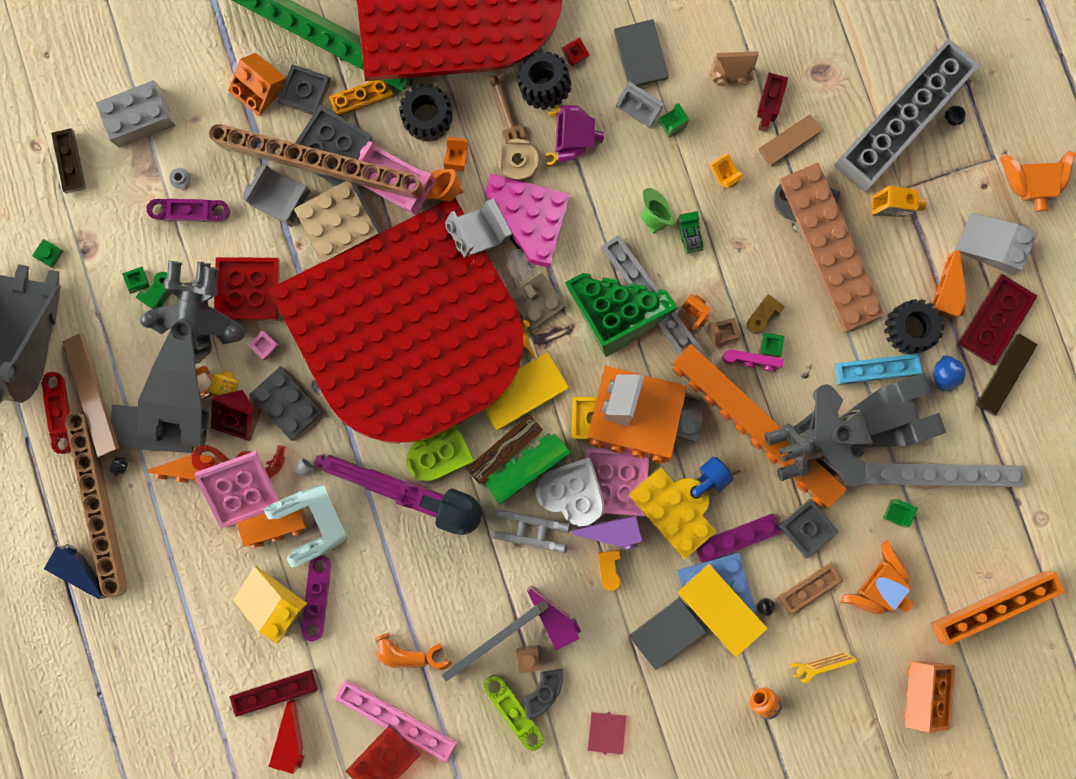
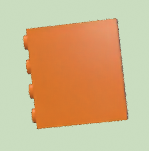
[586,366,687,464]

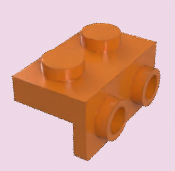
[681,294,711,332]

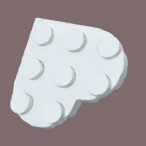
[535,458,604,526]

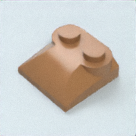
[711,51,759,86]

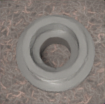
[169,168,191,189]

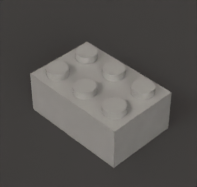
[96,80,176,147]

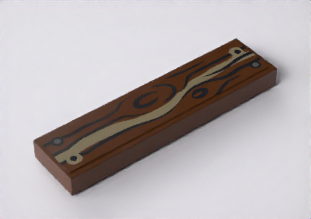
[466,414,543,485]

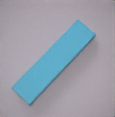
[835,353,922,385]

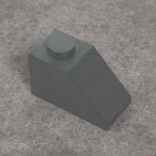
[676,397,704,442]

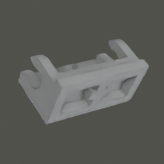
[616,81,664,128]

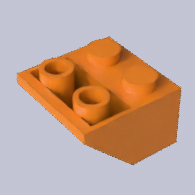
[228,52,286,116]

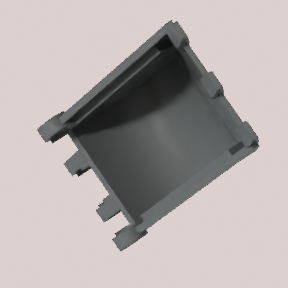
[0,264,61,403]

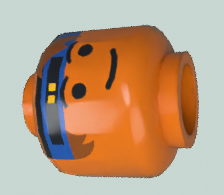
[750,687,782,720]

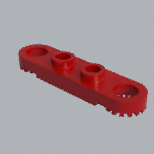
[41,372,71,454]

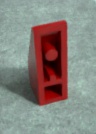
[268,699,305,774]

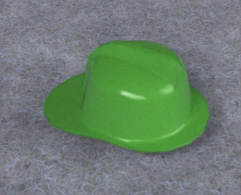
[641,188,675,234]

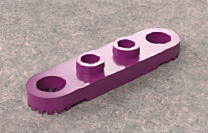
[146,198,231,222]
[302,556,331,641]

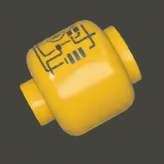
[208,370,239,398]

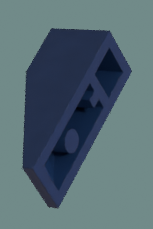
[44,544,107,599]

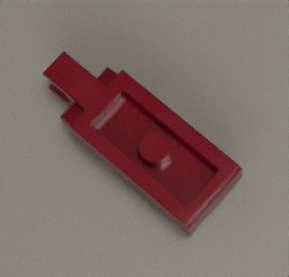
[757,72,788,132]

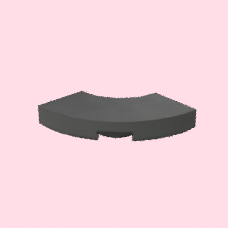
[523,669,563,720]

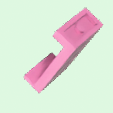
[350,141,436,215]

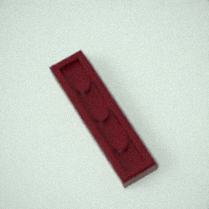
[229,669,318,717]

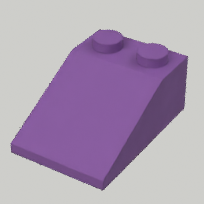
[572,516,642,550]

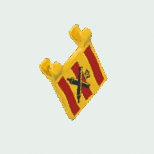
[790,652,857,683]

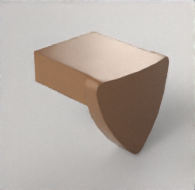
[709,318,740,347]

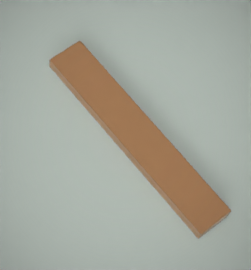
[62,333,120,457]

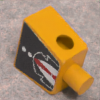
[872,186,927,217]

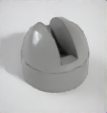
[295,458,314,477]

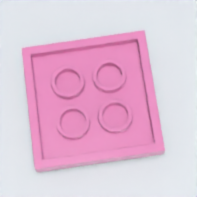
[585,448,649,516]
[195,451,280,528]

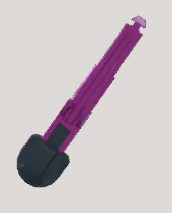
[314,454,482,535]

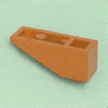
[932,250,966,320]

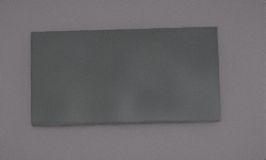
[111,405,194,453]

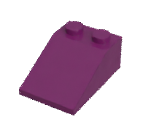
[527,586,581,650]

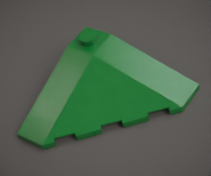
[565,273,678,357]

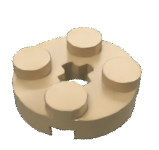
[497,139,538,181]

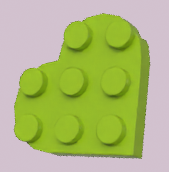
[406,425,474,481]

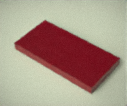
[957,274,1037,366]

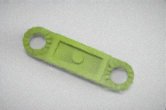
[484,675,543,751]

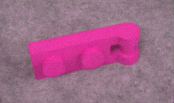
[721,349,784,372]

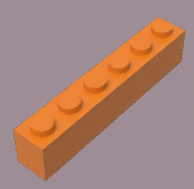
[931,571,1065,646]

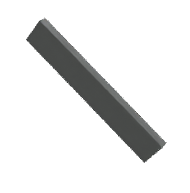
[442,601,549,682]

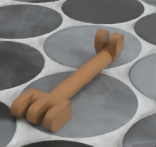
[489,72,526,144]

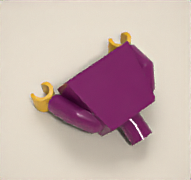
[546,104,604,167]

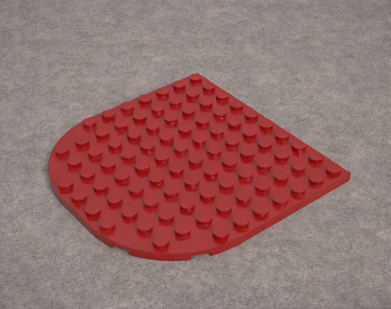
[357,0,562,81]
[268,198,523,444]

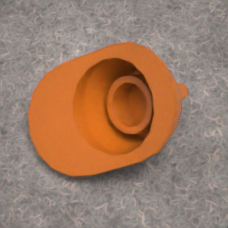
[426,169,464,202]

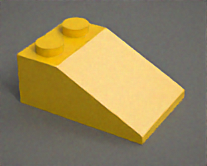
[233,566,308,644]

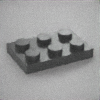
[249,366,323,441]

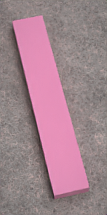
[335,679,457,763]

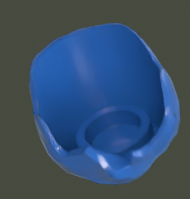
[933,355,966,392]

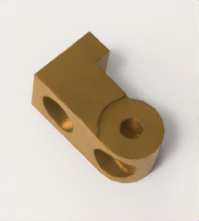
[746,294,785,334]

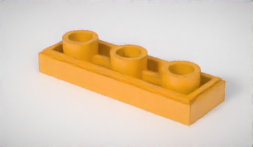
[329,80,394,116]

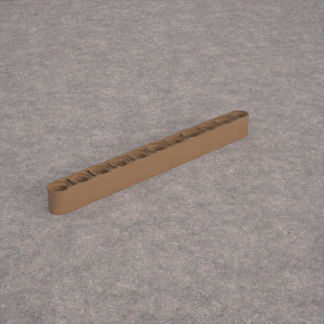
[209,124,424,199]

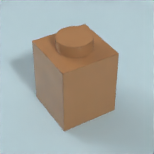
[516,645,541,673]

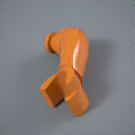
[375,633,452,671]

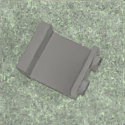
[243,163,310,226]
[445,199,512,258]

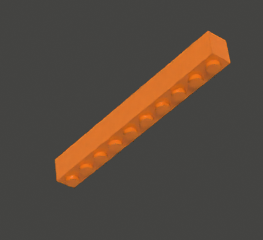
[671,344,847,508]

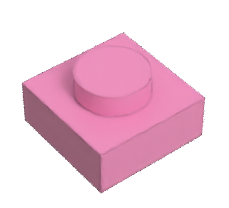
[248,330,279,360]

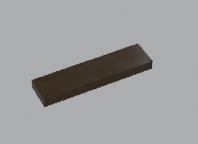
[975,334,1038,416]

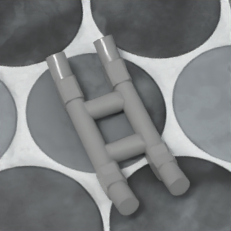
[492,509,571,553]

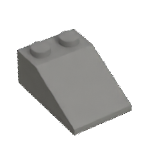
[955,213,1038,275]

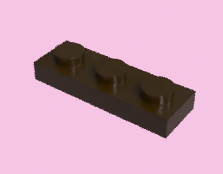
[51,128,86,194]

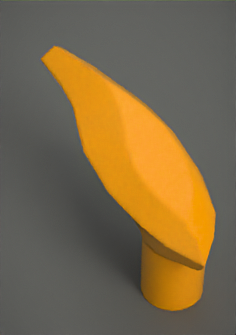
[522,320,536,359]

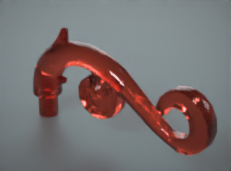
[190,445,286,479]

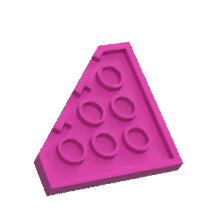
[485,174,570,268]

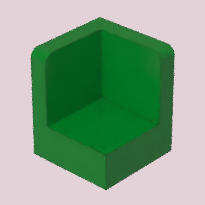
[658,103,689,137]
[883,499,918,528]

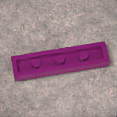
[696,513,781,563]

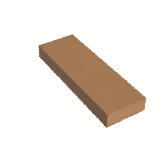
[759,114,822,166]
[777,562,843,615]

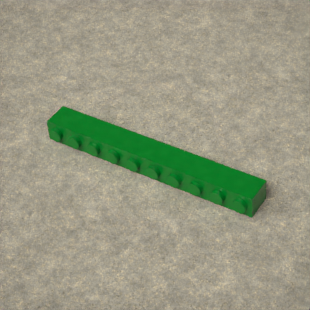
[232,0,415,91]

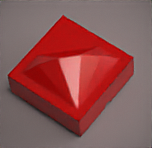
[561,37,589,66]

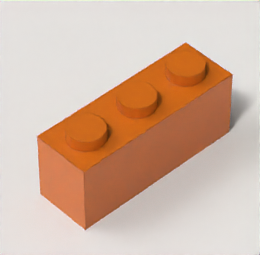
[237,508,309,549]

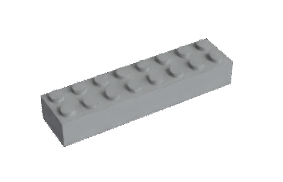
[834,38,980,192]

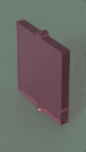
[588,712,627,755]

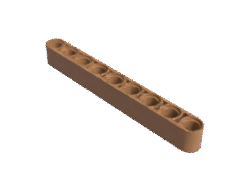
[65,412,127,597]

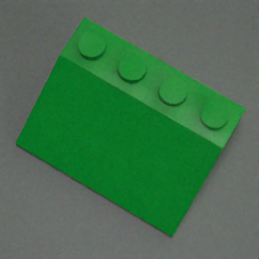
[486,433,571,504]

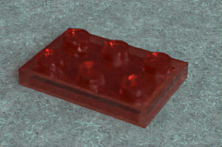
[345,724,421,779]

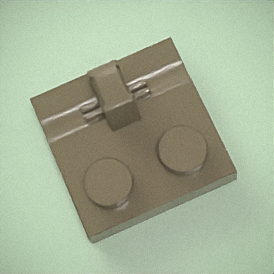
[510,273,566,331]

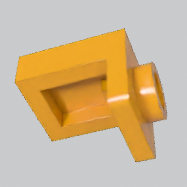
[709,153,744,188]

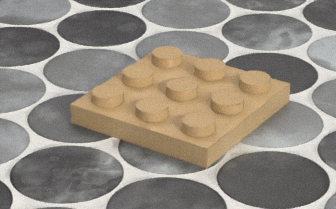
[294,181,379,262]

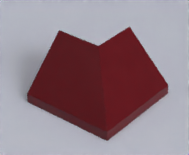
[211,390,261,441]

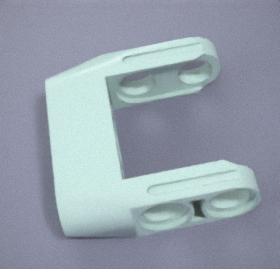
[264,485,348,567]

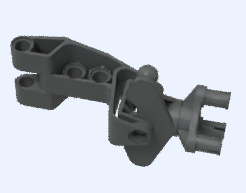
[137,261,245,448]
[764,373,947,487]

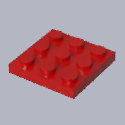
[214,257,280,321]

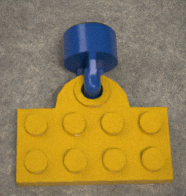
[628,457,734,560]

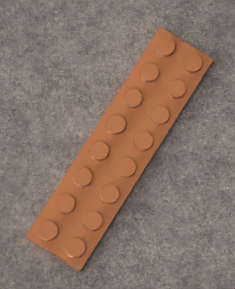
[779,162,884,332]

